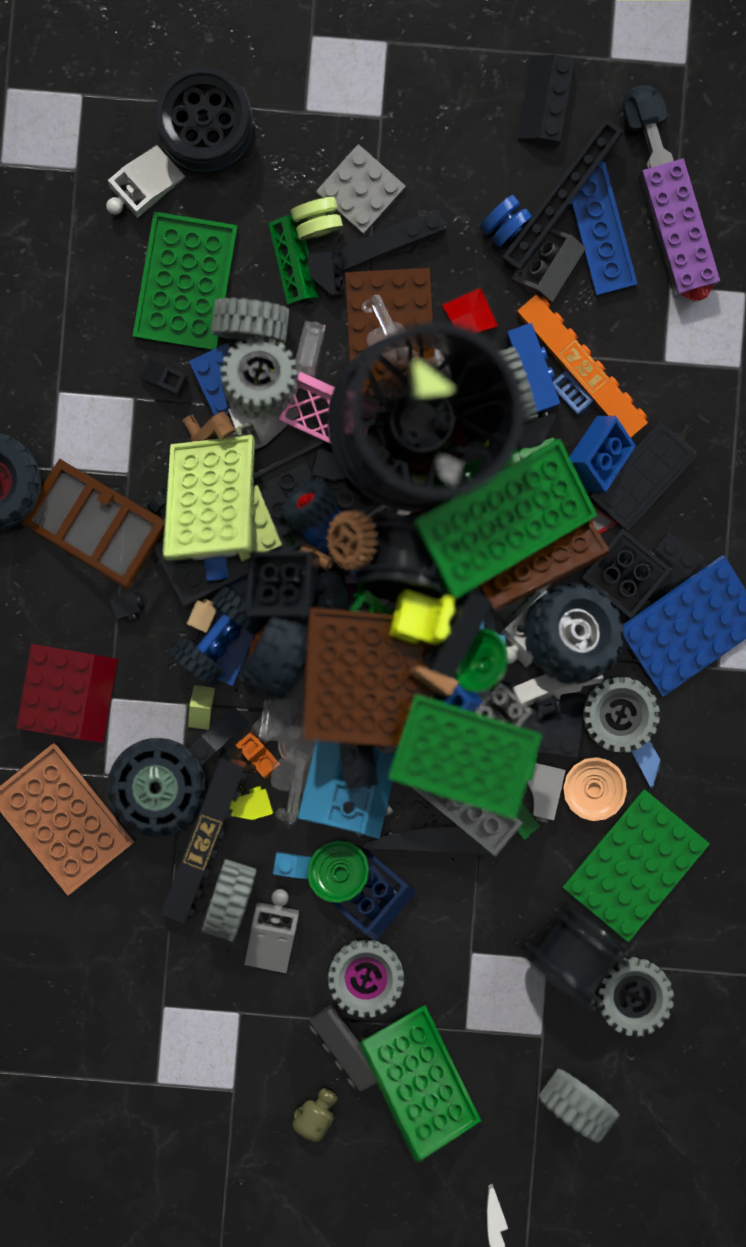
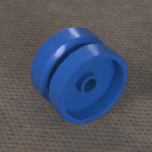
[480,195,533,249]

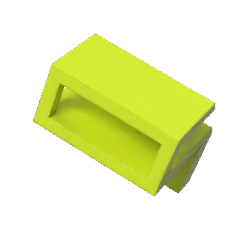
[390,590,454,644]

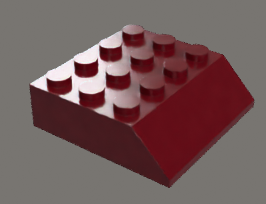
[17,644,118,743]

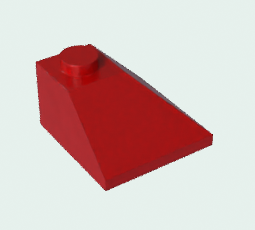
[442,288,498,334]

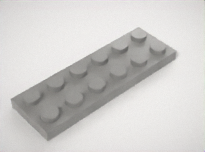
[409,785,523,856]

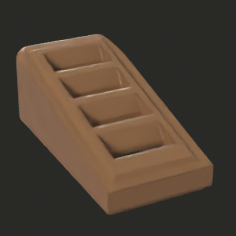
[409,666,458,697]

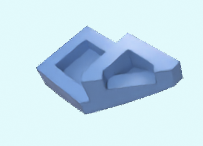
[631,741,660,789]

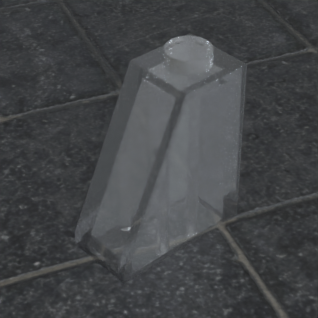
[295,321,326,378]

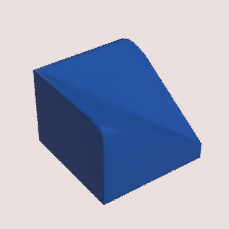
[204,556,229,582]

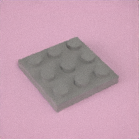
[316,144,406,235]

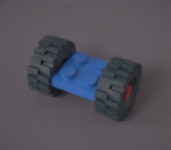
[280,478,351,576]
[169,585,266,687]

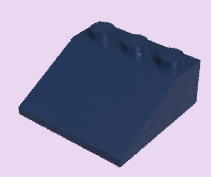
[330,848,416,941]

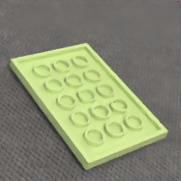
[164,435,255,560]

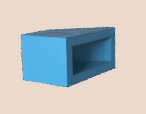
[273,851,312,879]

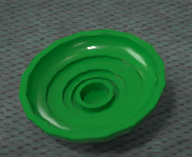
[454,629,508,692]
[307,840,369,903]

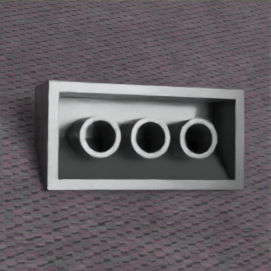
[309,1004,377,1092]

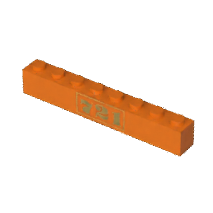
[516,294,648,438]

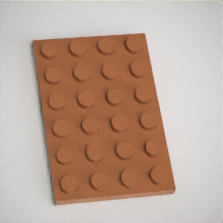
[0,742,135,896]

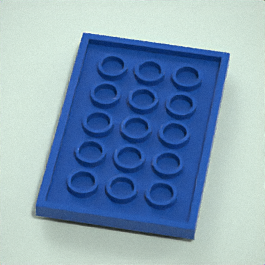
[622,555,746,697]

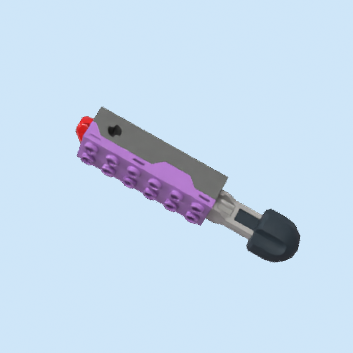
[622,85,720,302]

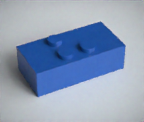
[505,323,560,415]

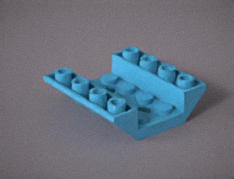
[297,741,396,839]

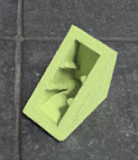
[411,360,453,398]
[188,685,215,730]

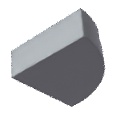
[438,456,461,485]

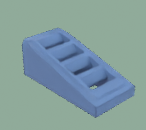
[553,371,595,418]

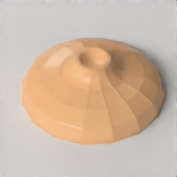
[564,758,627,821]

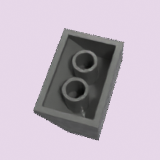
[511,229,586,302]

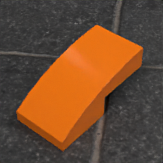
[236,732,282,780]

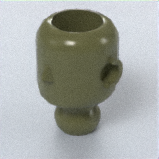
[292,1088,338,1143]

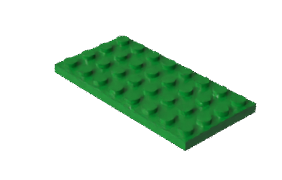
[413,439,597,598]

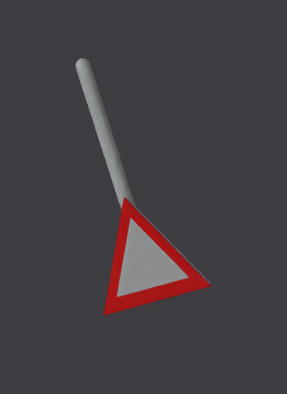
[591,507,618,534]

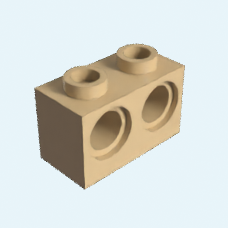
[187,599,219,633]

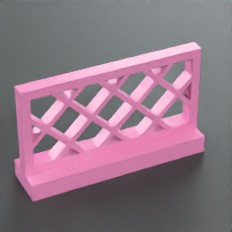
[279,372,378,444]

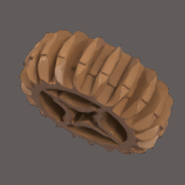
[326,511,378,570]

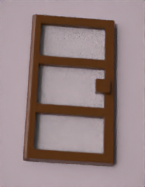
[21,458,166,589]

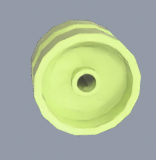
[291,197,343,240]

